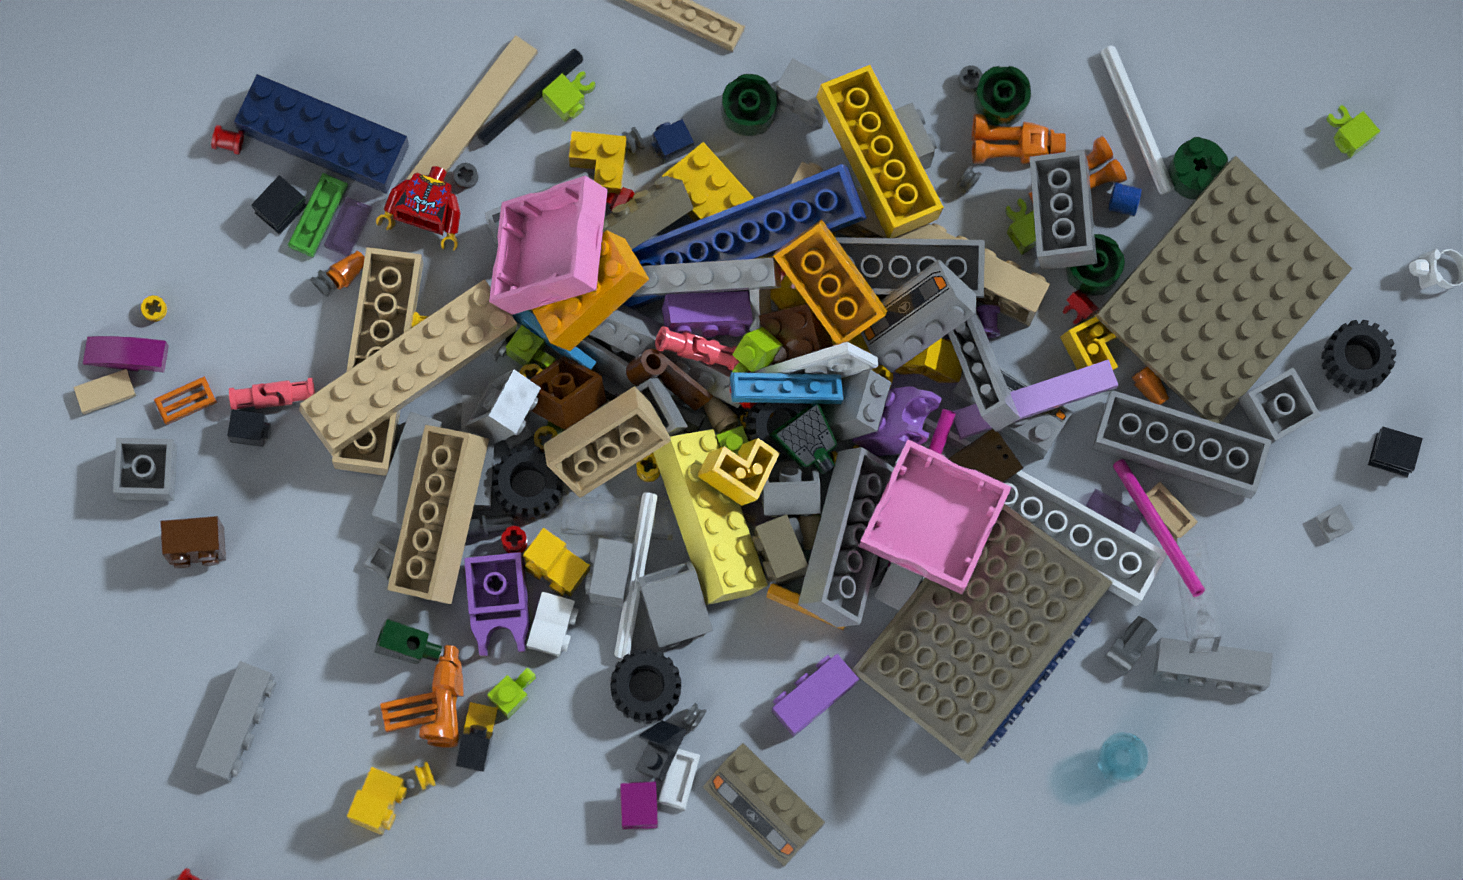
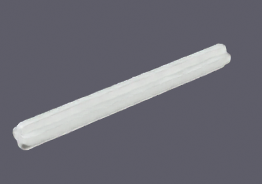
[1101,46,1174,195]
[614,492,657,659]

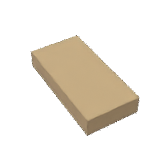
[73,369,136,415]
[1146,482,1198,542]

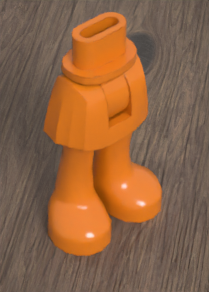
[971,114,1066,164]
[1028,136,1127,203]
[419,645,464,748]

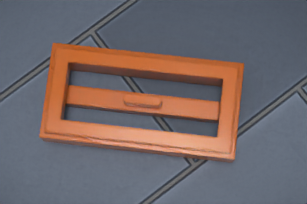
[154,376,217,426]
[380,692,437,732]

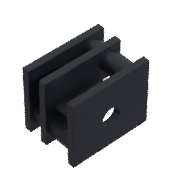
[251,175,307,235]
[1368,426,1423,477]

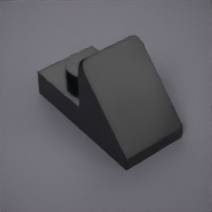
[636,720,687,781]

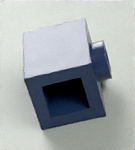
[650,119,694,164]

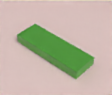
[288,173,348,258]

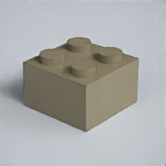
[752,514,808,586]

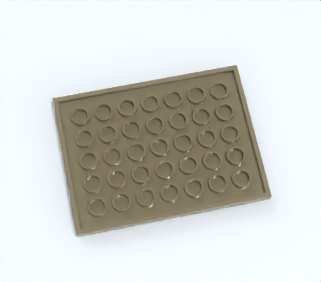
[1094,156,1352,424]
[852,504,1113,764]

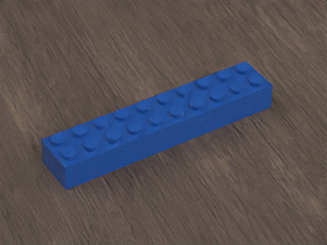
[623,164,867,310]

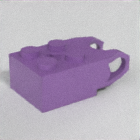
[852,386,942,456]
[464,553,530,656]

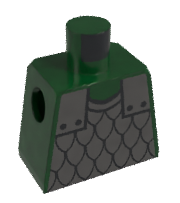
[769,404,837,474]
[374,619,442,664]

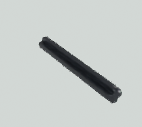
[477,49,583,145]

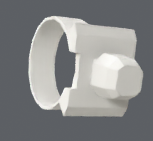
[1409,249,1463,290]

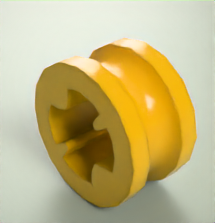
[141,295,167,322]
[534,426,558,452]
[414,762,436,790]

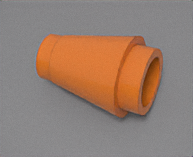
[326,251,365,290]
[1132,367,1169,405]

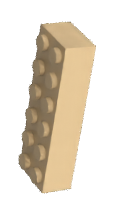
[387,425,489,604]

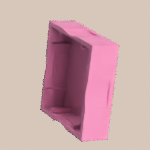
[489,175,607,315]
[859,440,1011,594]

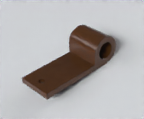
[626,349,713,411]

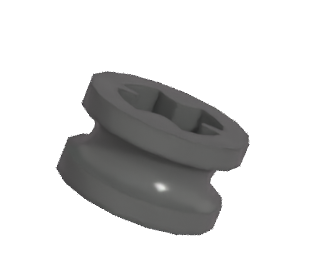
[958,65,983,93]
[622,127,645,154]
[453,162,478,189]
[956,166,982,193]
[310,270,337,297]
[681,703,707,732]

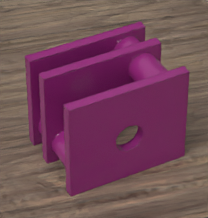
[620,782,658,830]

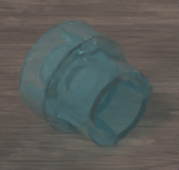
[1098,732,1148,783]

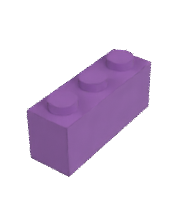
[662,291,753,338]
[772,654,859,737]

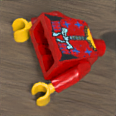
[376,166,461,251]

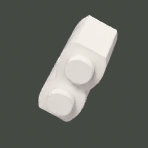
[527,592,579,657]

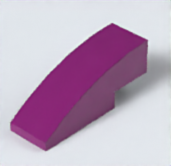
[83,336,169,373]

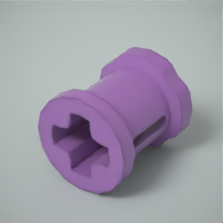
[976,305,1000,338]

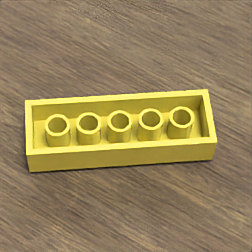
[653,429,768,605]

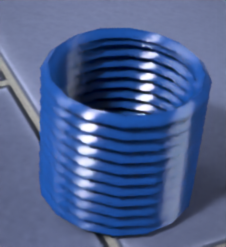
[1108,182,1142,217]

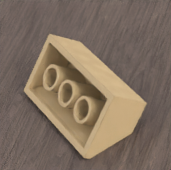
[544,386,671,498]

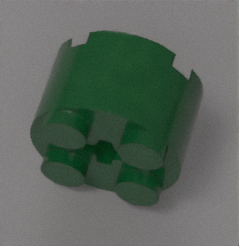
[974,66,1031,127]
[721,74,777,136]
[1169,137,1228,199]
[1066,234,1125,296]

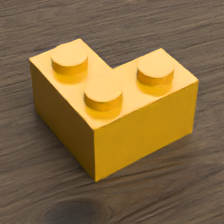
[569,131,626,196]
[1060,317,1118,370]
[895,338,962,383]
[697,438,780,506]
[523,528,590,597]
[347,766,407,835]

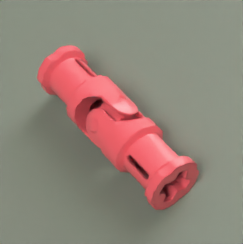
[655,326,740,371]
[229,378,315,410]

